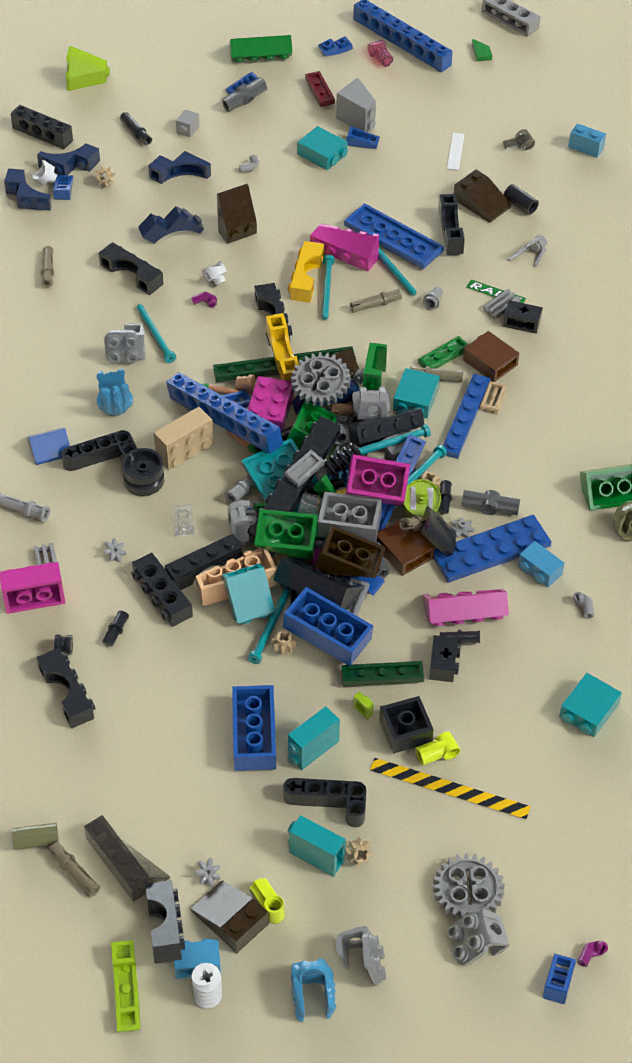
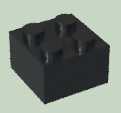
[379,696,434,754]

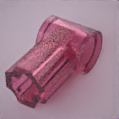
[367,40,393,67]

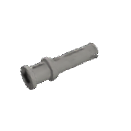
[224,475,254,503]
[0,493,50,523]

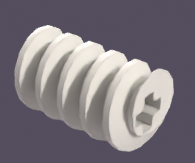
[191,963,222,1009]

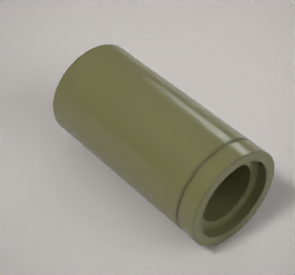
[12,822,59,850]

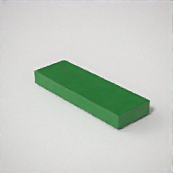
[418,336,468,369]

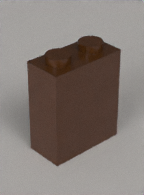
[463,331,520,382]
[376,517,434,576]

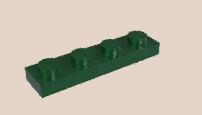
[341,661,424,686]

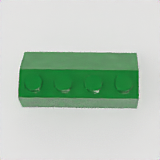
[229,35,293,62]
[580,464,632,510]

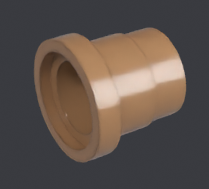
[236,374,256,392]

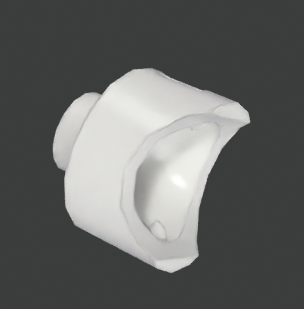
[32,160,57,185]
[201,260,227,286]

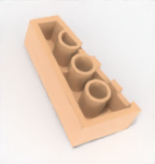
[196,548,278,606]

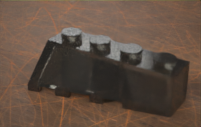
[84,815,170,902]

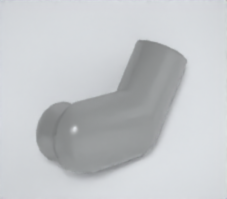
[239,155,259,173]
[573,592,594,619]

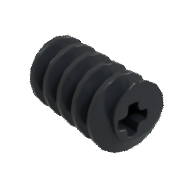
[323,442,363,479]

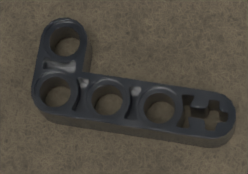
[61,430,137,471]
[283,778,366,828]

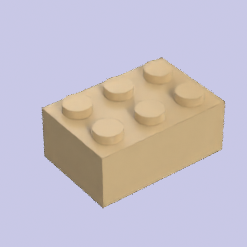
[154,407,214,470]

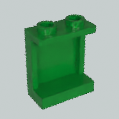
[363,342,387,391]

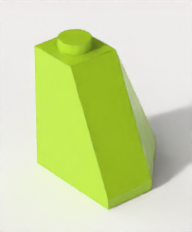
[66,46,110,91]

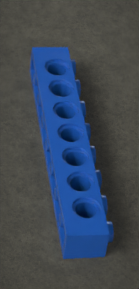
[353,0,453,73]
[166,372,283,454]

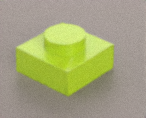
[353,691,374,720]

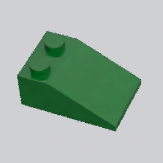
[286,400,338,450]
[254,509,318,560]

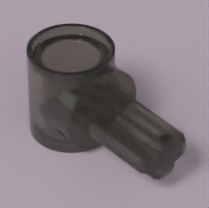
[503,129,535,151]

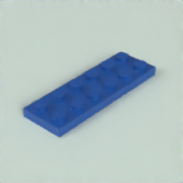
[344,203,444,269]
[433,514,552,583]

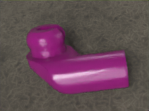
[191,291,217,307]
[577,941,608,967]

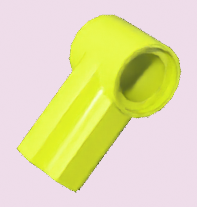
[415,732,461,766]
[249,878,285,924]

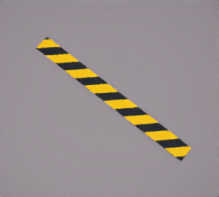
[370,758,531,819]

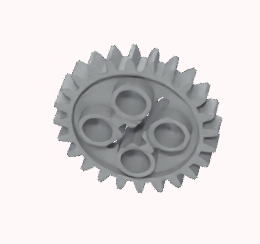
[291,352,351,407]
[433,853,505,919]

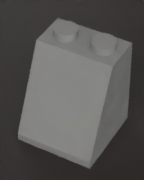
[336,78,376,132]

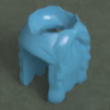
[96,368,133,416]
[291,959,336,1022]

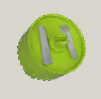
[402,479,441,518]

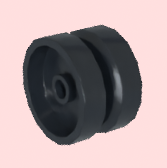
[122,448,165,496]

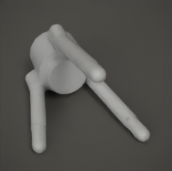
[508,235,547,267]

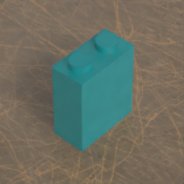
[297,126,348,170]
[393,368,440,419]
[222,563,275,624]
[559,672,622,738]
[288,706,340,770]
[288,815,346,877]

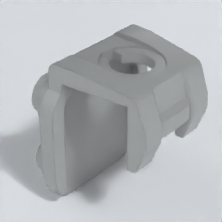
[104,323,146,363]
[352,387,390,420]
[228,500,257,545]
[447,909,509,966]
[336,926,386,986]

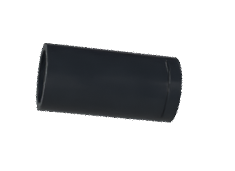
[504,184,539,215]

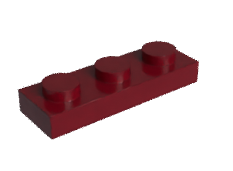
[305,71,335,107]

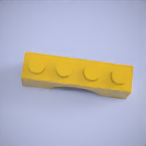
[288,241,324,303]
[266,313,299,381]

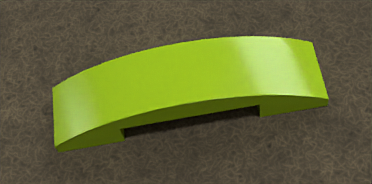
[111,940,141,1033]

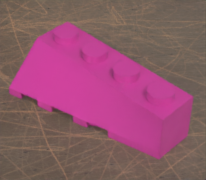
[310,223,379,272]
[422,589,509,626]

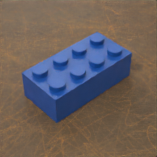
[282,587,374,666]
[232,685,276,771]

